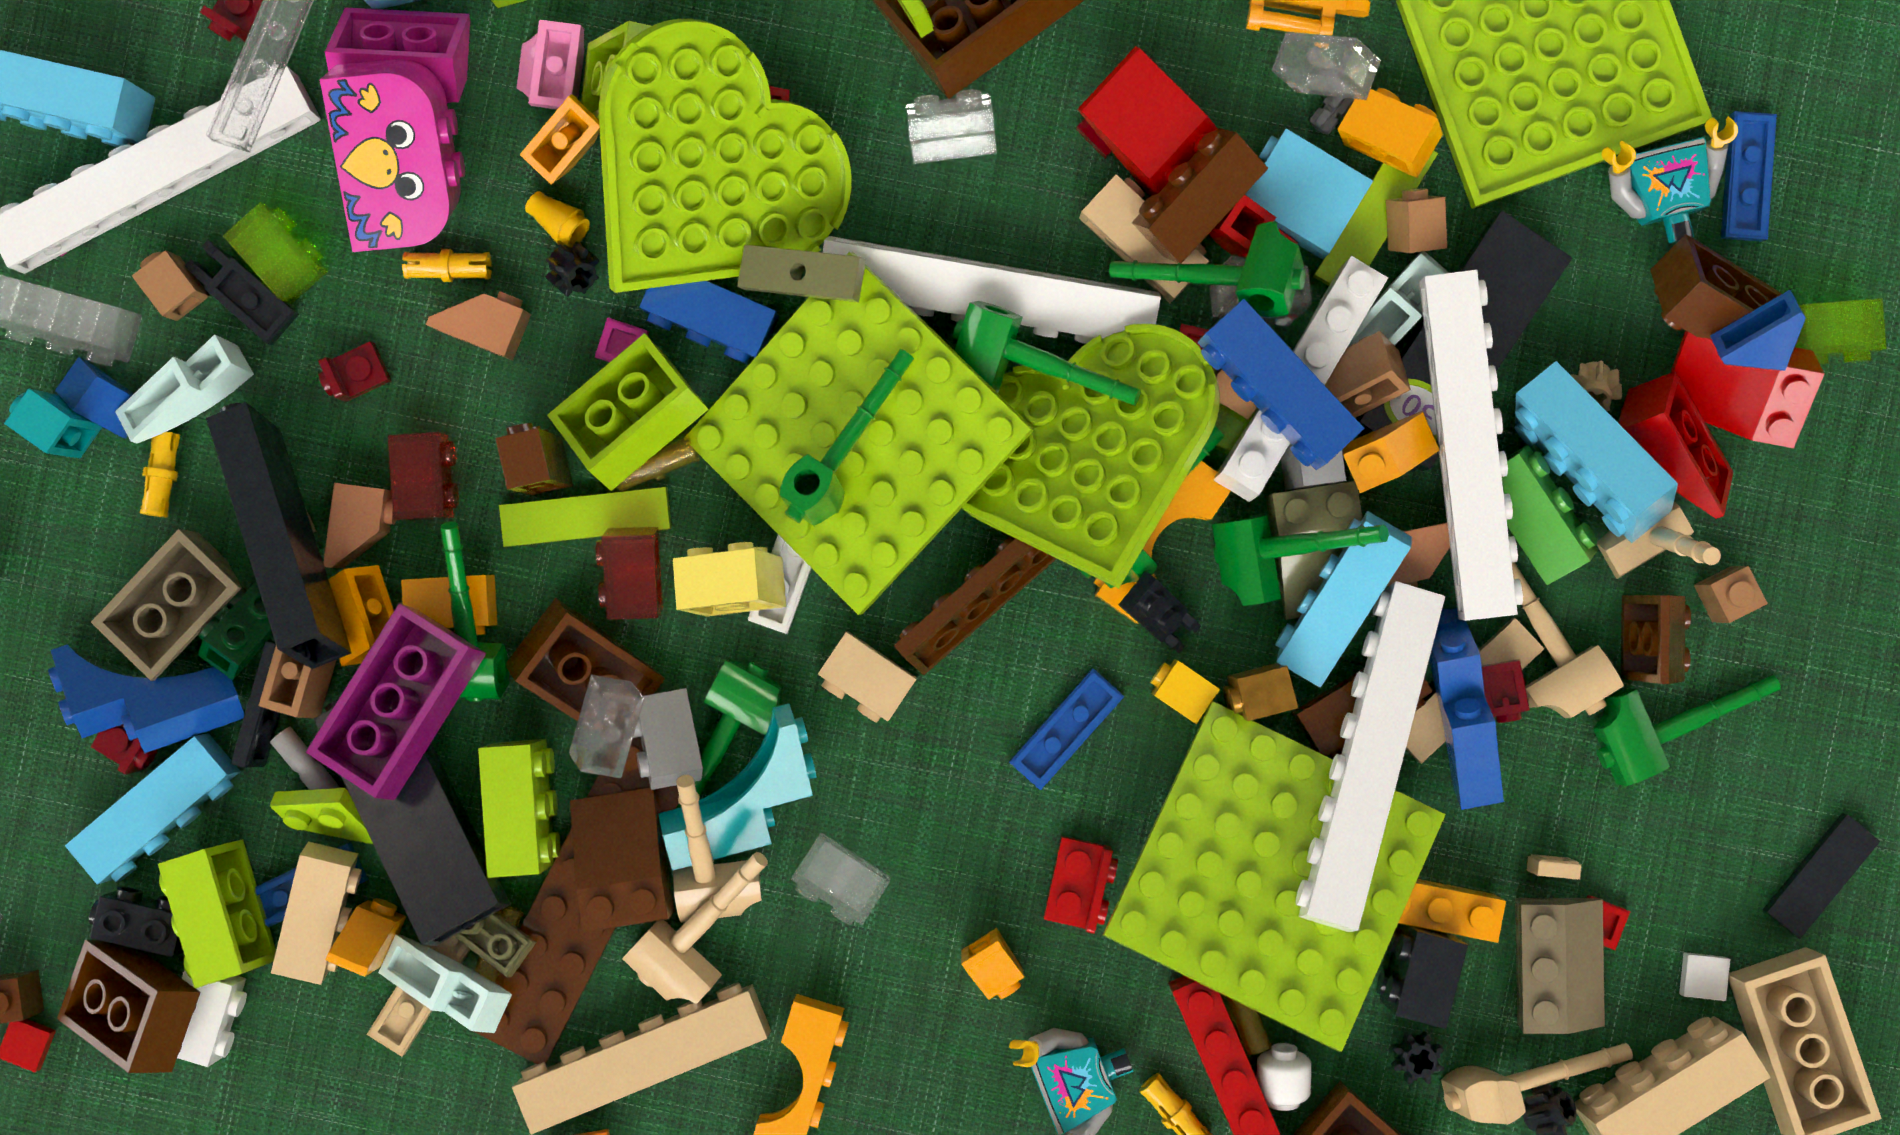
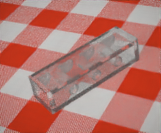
[0,275,142,367]

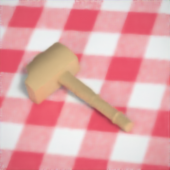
[1597,502,1721,579]
[1512,562,1624,718]
[673,775,762,923]
[622,852,768,1004]
[1441,1043,1633,1125]

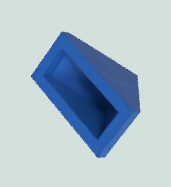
[1710,290,1806,371]
[55,357,134,439]

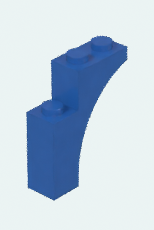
[1429,608,1504,810]
[48,644,245,753]

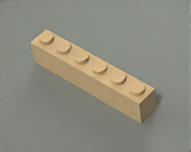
[512,982,771,1135]

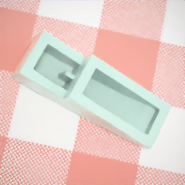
[1348,251,1449,347]
[115,335,254,444]
[378,934,512,1033]

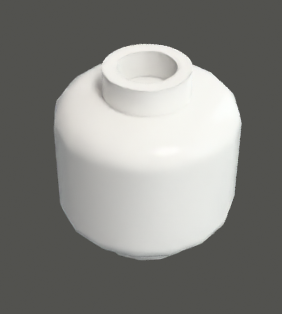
[1256,1043,1311,1111]

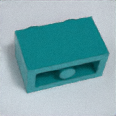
[4,388,102,459]

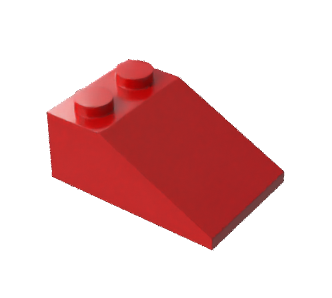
[1077,46,1218,196]
[1670,331,1825,448]
[1618,371,1734,519]

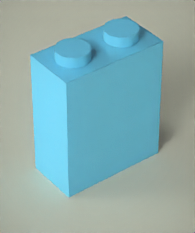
[1245,128,1373,260]

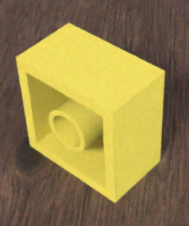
[673,542,786,617]

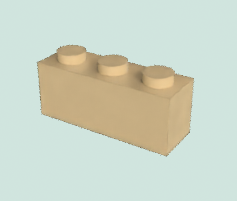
[1079,175,1209,304]
[271,841,362,985]

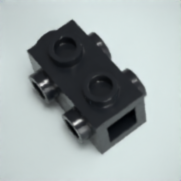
[89,887,184,957]

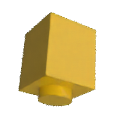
[1150,659,1220,724]

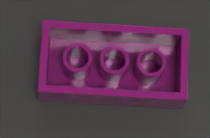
[306,603,487,800]

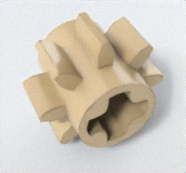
[1571,361,1622,411]

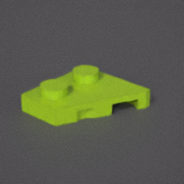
[270,788,374,845]

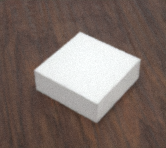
[1679,952,1730,1001]

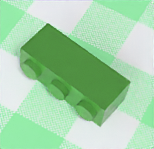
[1502,444,1598,585]

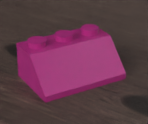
[325,8,470,103]

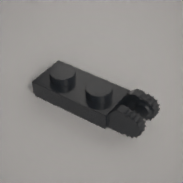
[185,239,299,345]
[1118,571,1201,653]

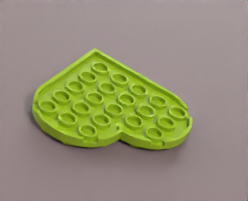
[599,19,852,293]
[962,324,1220,589]

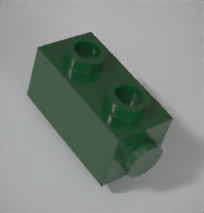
[198,581,273,680]

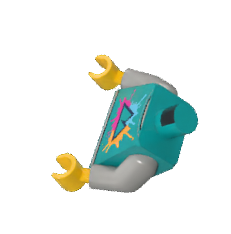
[1601,116,1738,244]
[1009,1028,1134,1135]

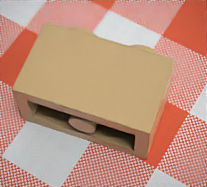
[818,631,917,723]

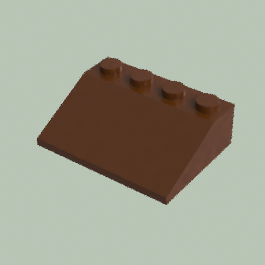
[872,0,1084,100]

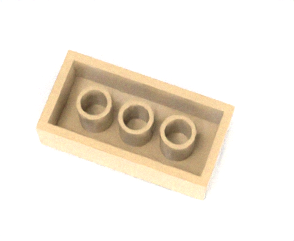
[1728,947,1882,1135]
[1574,1017,1771,1135]

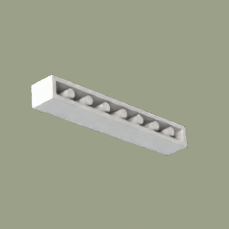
[0,66,321,274]
[823,236,1161,343]
[1419,270,1523,621]
[1296,581,1445,932]

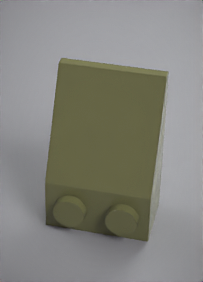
[1265,481,1362,620]

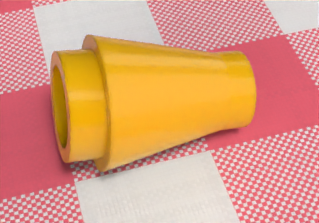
[525,191,590,248]

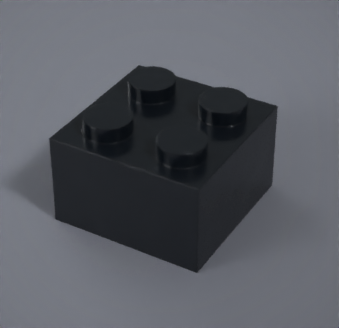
[1376,923,1468,1029]

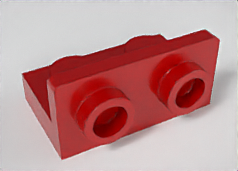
[1043,836,1118,934]

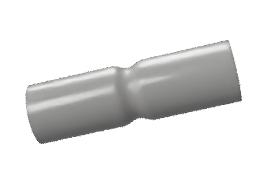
[270,727,341,790]

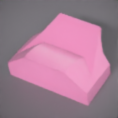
[517,20,584,110]

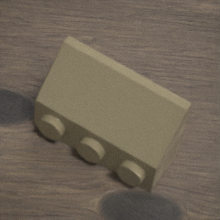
[91,529,242,681]
[1515,898,1605,1034]

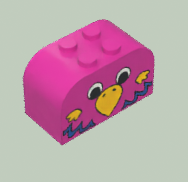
[320,59,465,252]

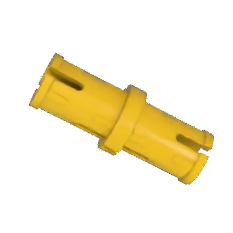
[402,249,492,282]
[140,432,181,518]
[1139,1073,1213,1135]

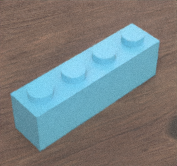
[1275,511,1412,688]
[65,733,241,885]

